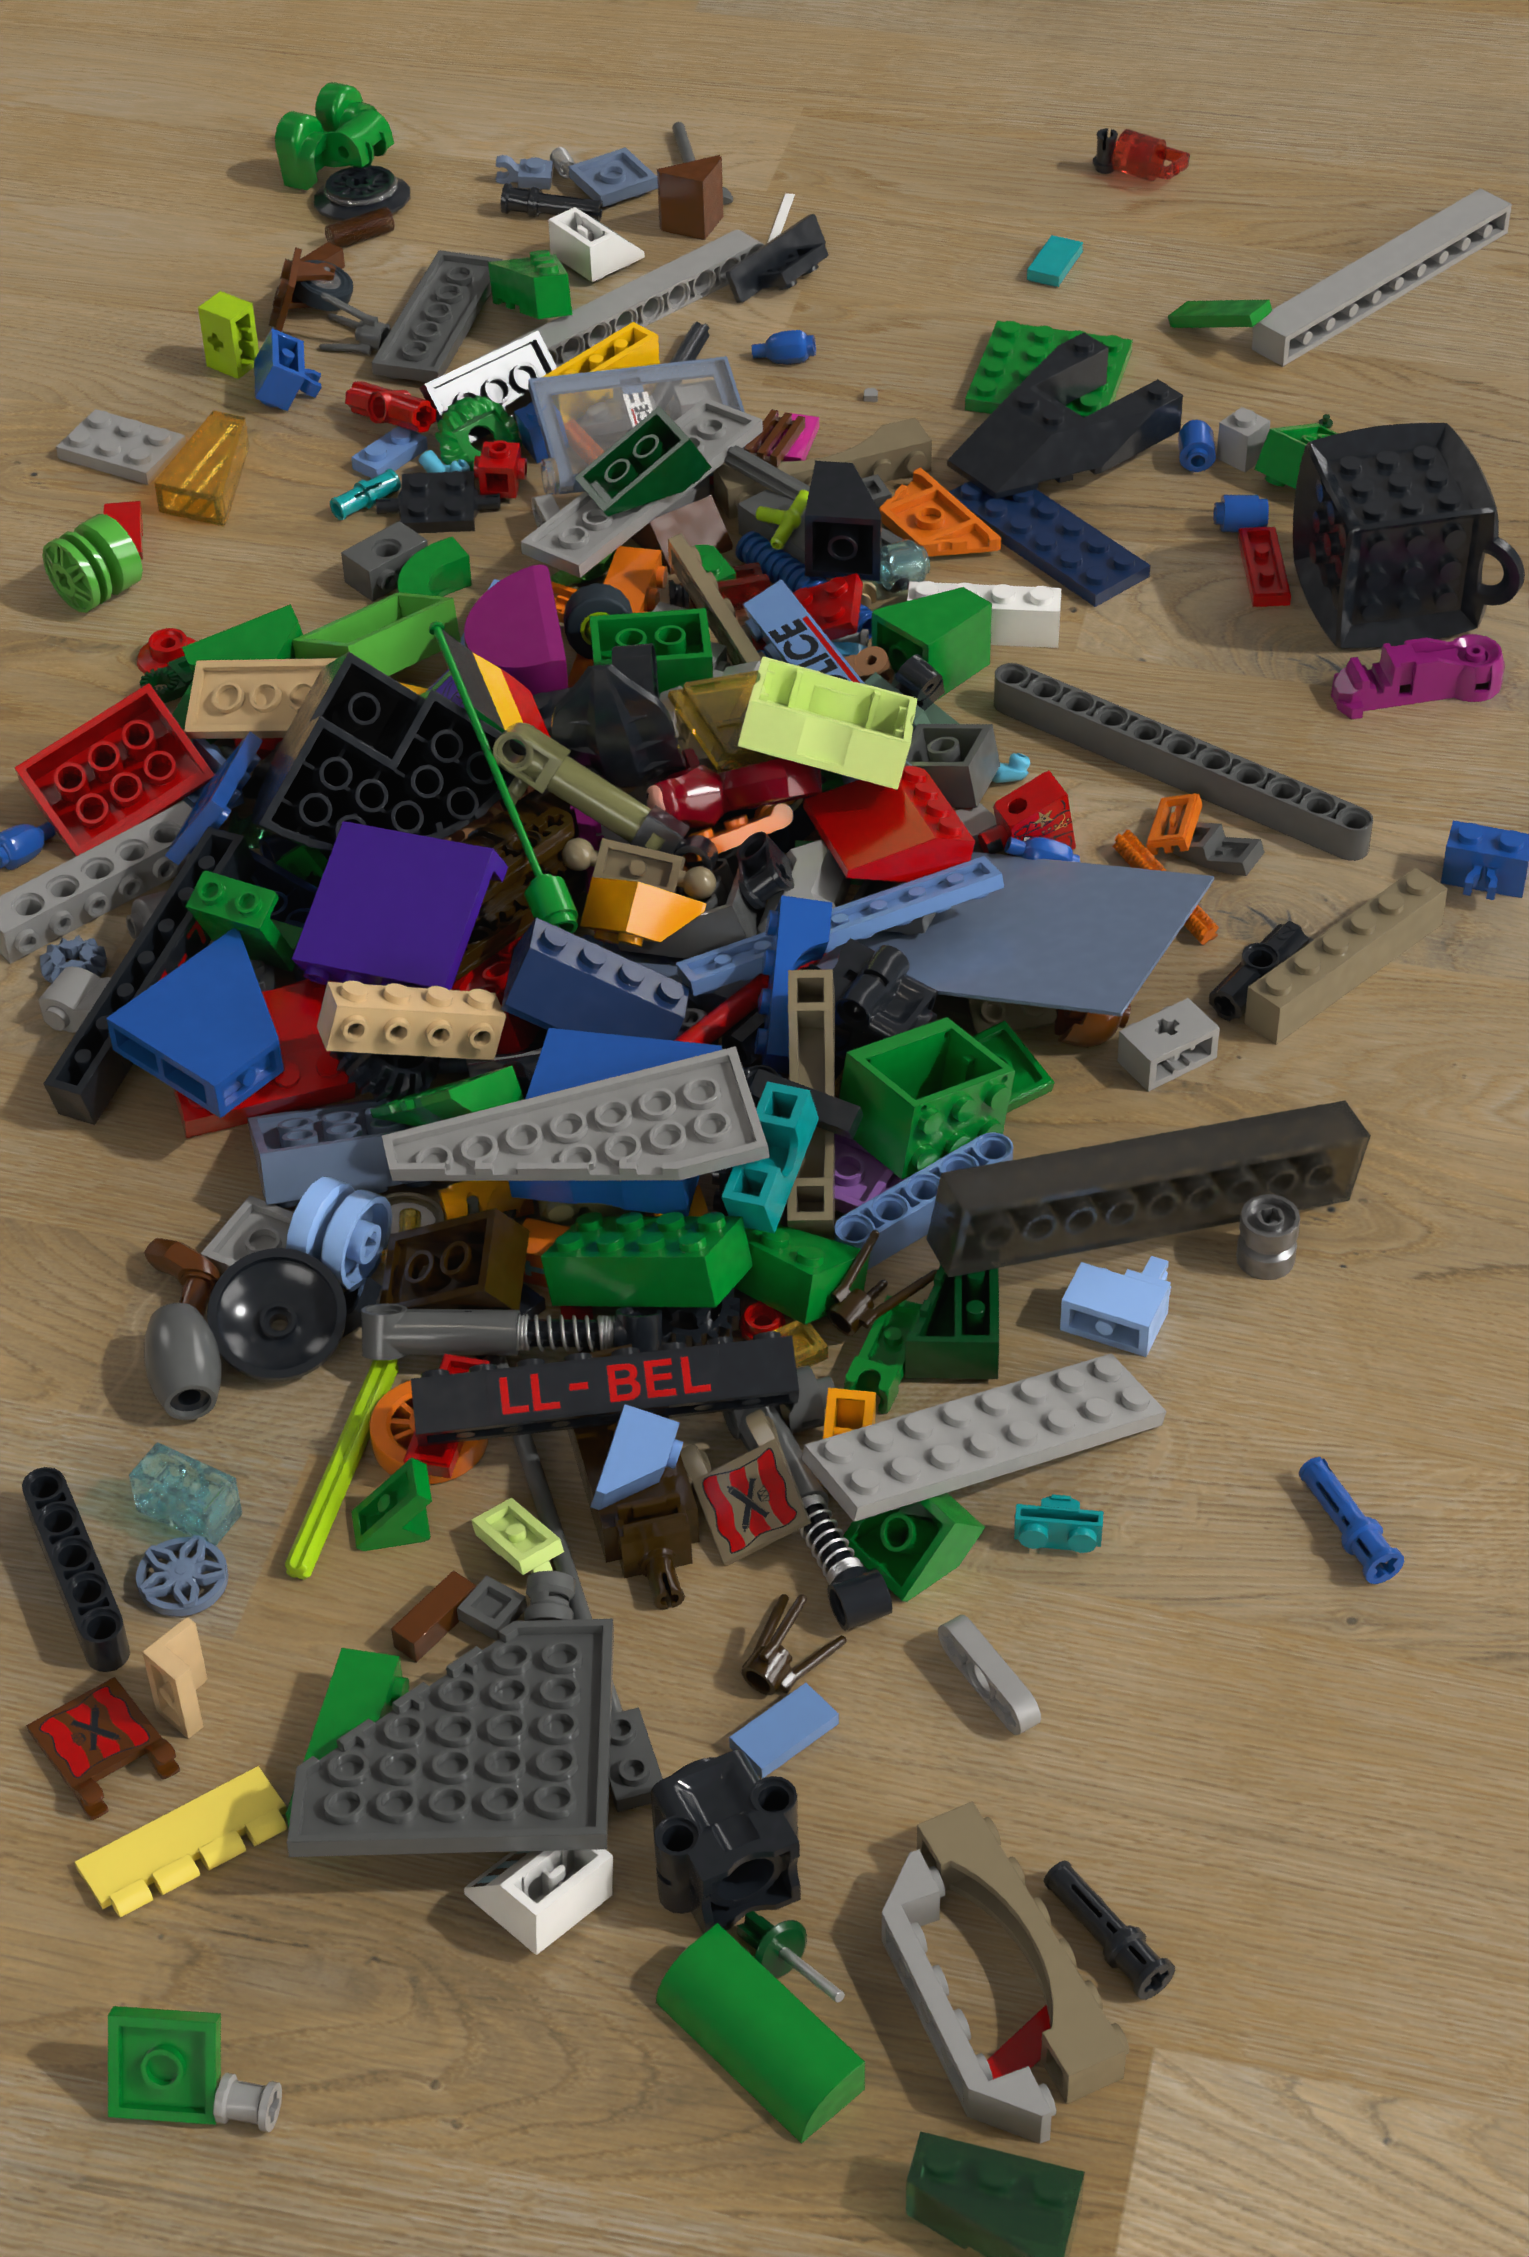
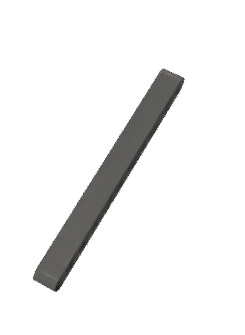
[994,663,1373,861]

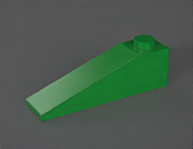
[370,1066,524,1127]

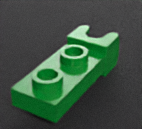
[844,1295,922,1414]

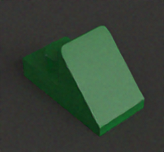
[351,1458,432,1551]

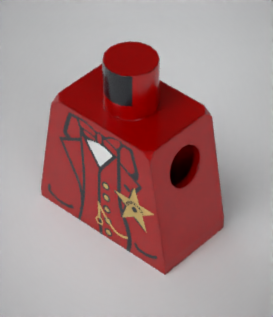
[978,770,1076,856]

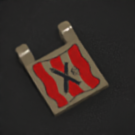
[680,1409,811,1566]

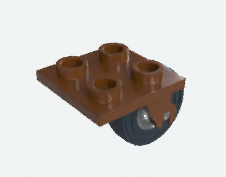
[268,247,353,332]

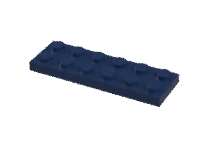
[949,481,1150,607]

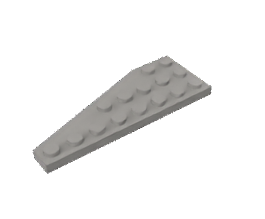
[382,1046,770,1181]

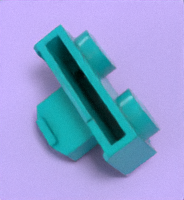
[1014,1494,1104,1553]

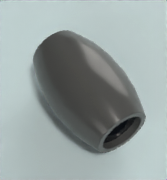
[144,1303,221,1420]

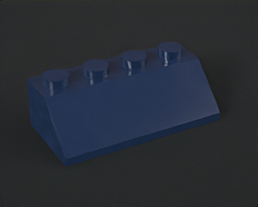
[501,917,690,1041]

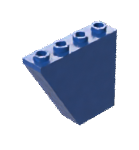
[106,928,284,1118]

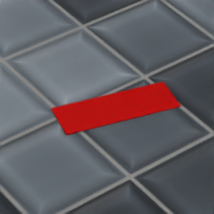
[987,2005,1051,2079]

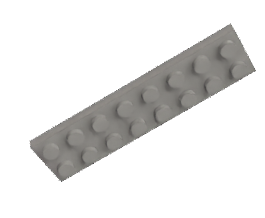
[521,398,763,578]
[801,1353,1167,1522]

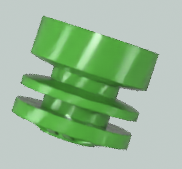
[42,514,143,613]

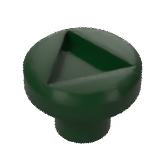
[1319,414,1333,429]

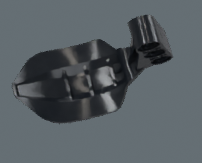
[551,643,686,788]

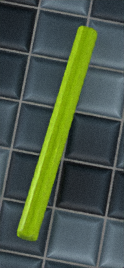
[285,1359,399,1580]

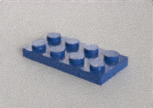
[165,731,263,865]

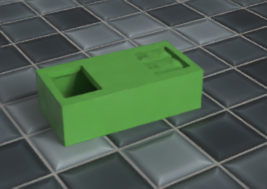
[292,592,461,676]

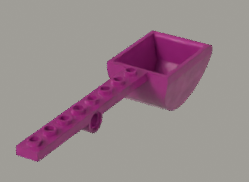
[464,565,604,934]

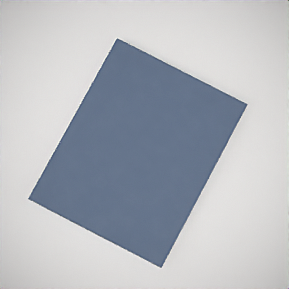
[816,852,1215,1016]

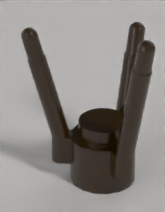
[826,1230,938,1336]
[742,1594,847,1695]

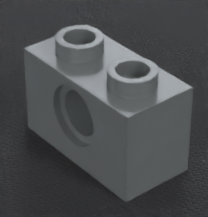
[341,521,428,602]

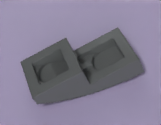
[1173,822,1265,876]

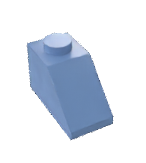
[590,1404,683,1510]

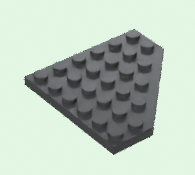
[287,1619,614,1857]

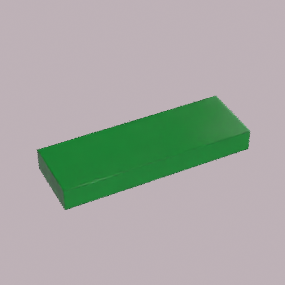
[1168,299,1272,328]

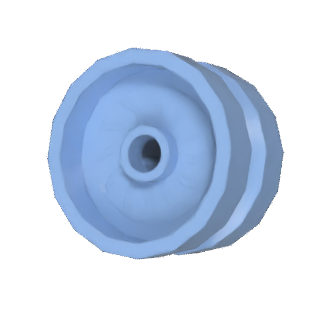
[286,1177,392,1290]

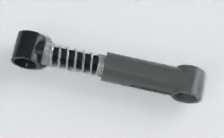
[361,1303,662,1360]
[722,1405,893,1631]

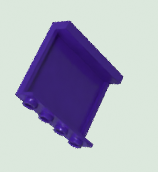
[292,821,508,990]

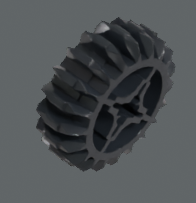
[329,1051,442,1103]

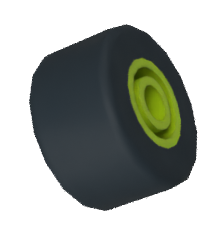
[564,583,633,659]

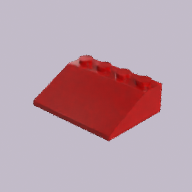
[14,683,214,857]
[803,766,975,882]
[173,981,356,1138]

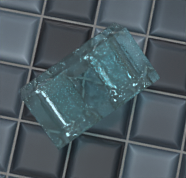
[129,1442,243,1546]

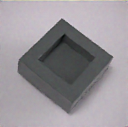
[457,1575,527,1641]

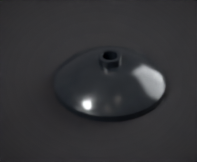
[207,1248,347,1381]

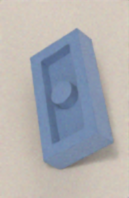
[351,426,428,479]

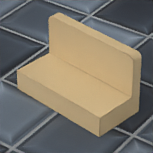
[142,1617,207,1739]

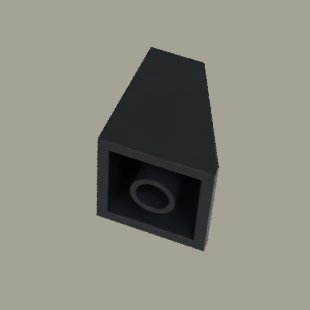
[805,461,882,581]

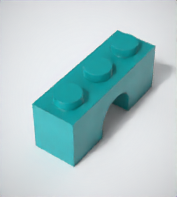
[721,1081,819,1234]

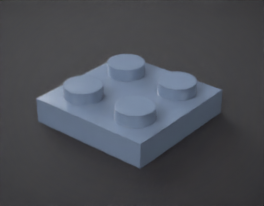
[569,147,658,207]

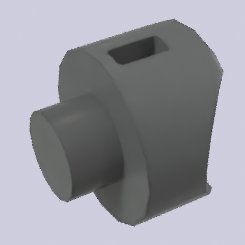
[785,1365,835,1434]

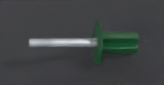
[736,1911,845,2003]

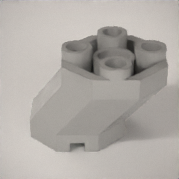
[757,840,850,965]

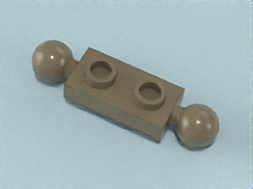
[561,838,716,900]

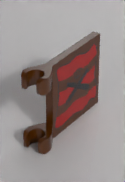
[26,1677,180,1820]

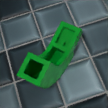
[398,536,472,597]

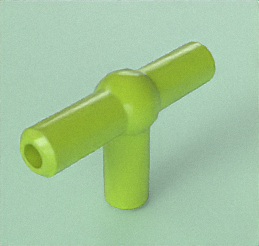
[755,490,809,550]

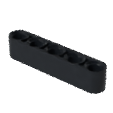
[22,1467,130,1672]

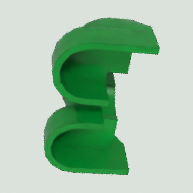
[275,82,394,190]

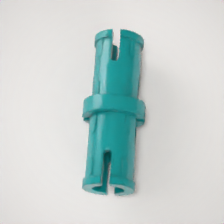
[329,469,401,520]

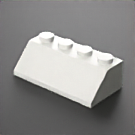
[907,581,1061,648]

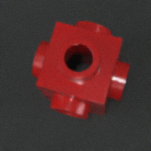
[474,440,527,499]

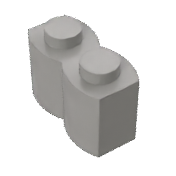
[38,967,111,1033]

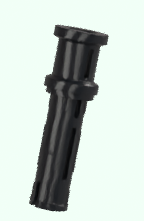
[501,183,603,222]
[1044,1861,1175,2000]

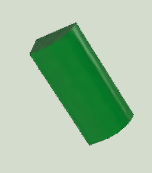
[656,1923,865,2144]

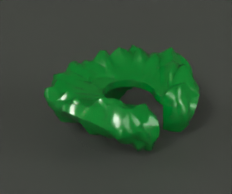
[435,395,523,471]

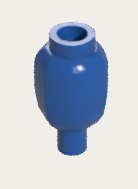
[752,330,816,364]
[0,822,56,870]
[1005,836,1080,862]

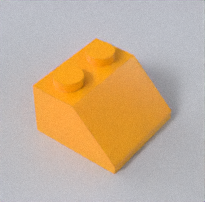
[580,877,706,947]

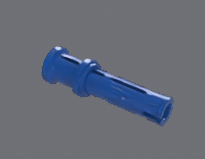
[1299,1457,1404,1584]

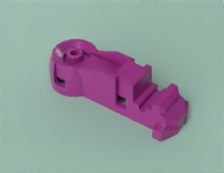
[1331,634,1505,720]

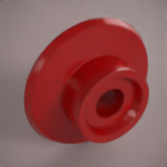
[136,628,196,673]

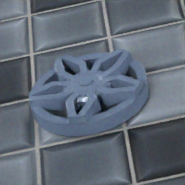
[136,1535,229,1616]

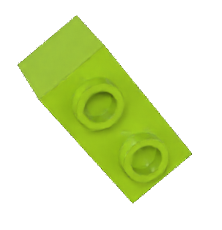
[198,291,259,379]

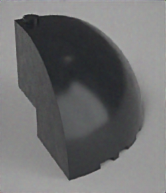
[252,652,526,852]

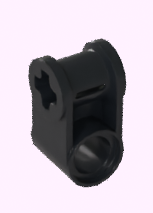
[737,831,795,910]

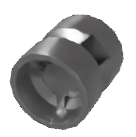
[1236,1194,1300,1280]

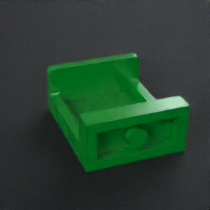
[186,871,303,972]

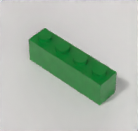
[286,1648,409,1829]

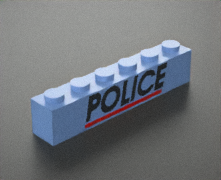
[743,579,865,684]

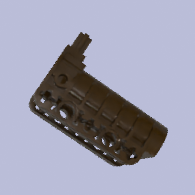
[455,789,585,981]

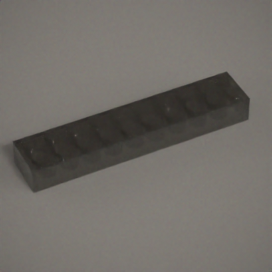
[926,1100,1371,1277]

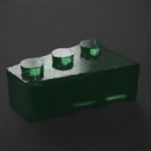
[906,2131,1085,2257]

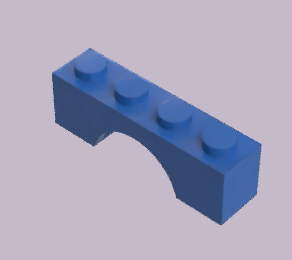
[754,895,832,1074]

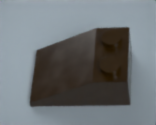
[379,1208,530,1310]

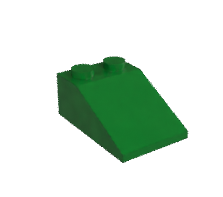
[1254,423,1338,489]

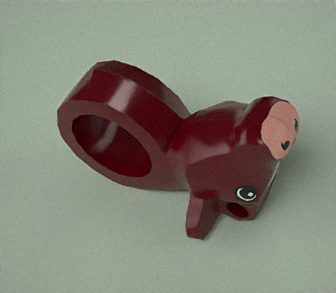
[646,748,822,833]

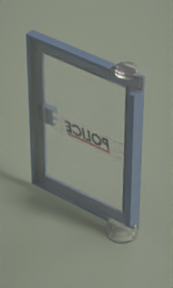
[528,356,745,495]

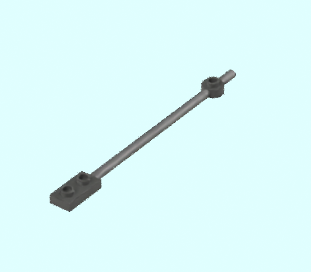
[487,1356,663,1812]

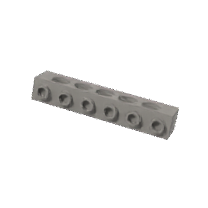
[0,801,192,964]

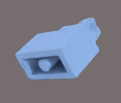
[1060,1256,1171,1357]

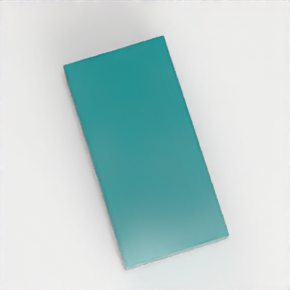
[1027,235,1083,287]

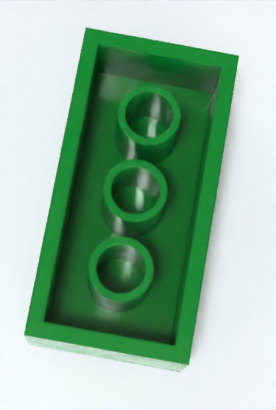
[541,1212,753,1308]

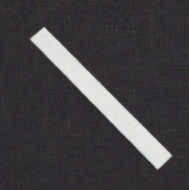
[768,193,795,242]

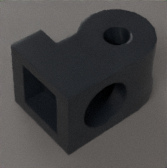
[895,654,945,711]

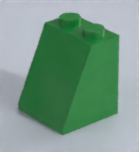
[872,587,992,701]

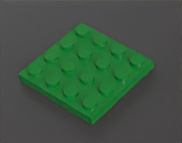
[965,321,1133,417]

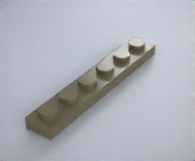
[668,533,766,666]

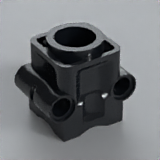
[833,938,938,1083]
[651,1750,801,1934]

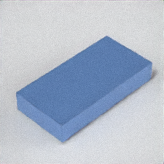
[729,1683,839,1779]

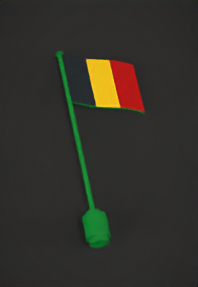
[429,621,578,933]

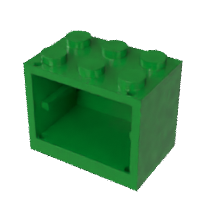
[839,1017,1015,1179]

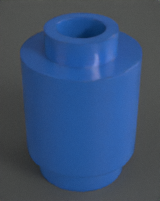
[1178,420,1216,472]
[1213,495,1269,532]

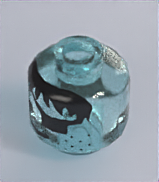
[876,539,930,593]

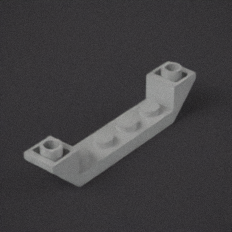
[881,1849,1056,2144]

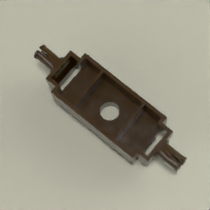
[567,1344,700,1609]

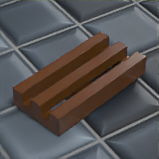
[744,409,805,467]

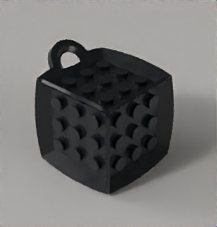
[1293,423,1525,649]

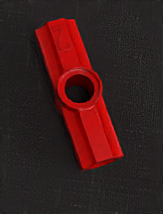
[345,381,436,432]

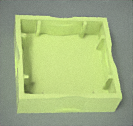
[737,656,918,790]

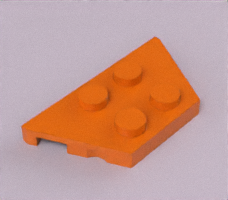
[879,467,1001,557]

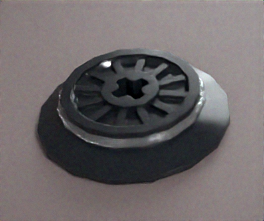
[314,165,410,221]

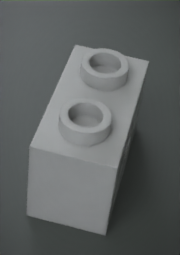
[1117,998,1220,1092]

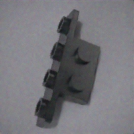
[726,214,829,303]

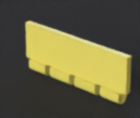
[75,1766,287,1918]

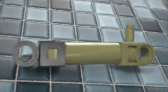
[493,723,718,871]

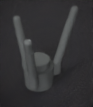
[319,292,391,355]

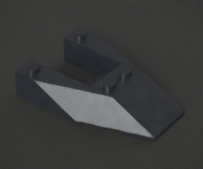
[947,333,1183,499]

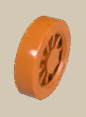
[369,1380,489,1484]

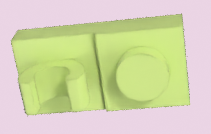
[471,1497,564,1575]

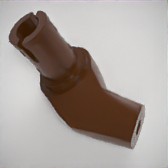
[144,1238,220,1318]

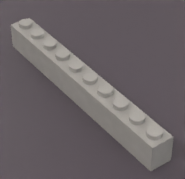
[1252,188,1512,367]

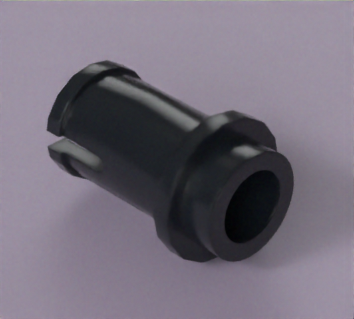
[1093,128,1119,174]

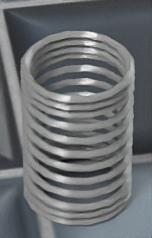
[550,147,576,178]

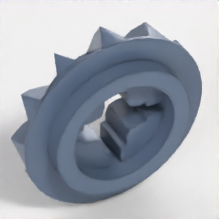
[40,935,107,984]

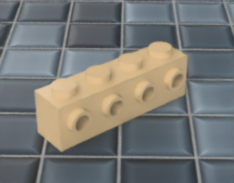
[317,981,506,1060]

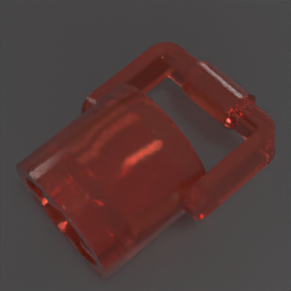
[1112,129,1190,182]

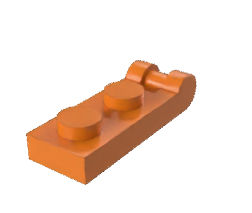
[685,803,793,862]

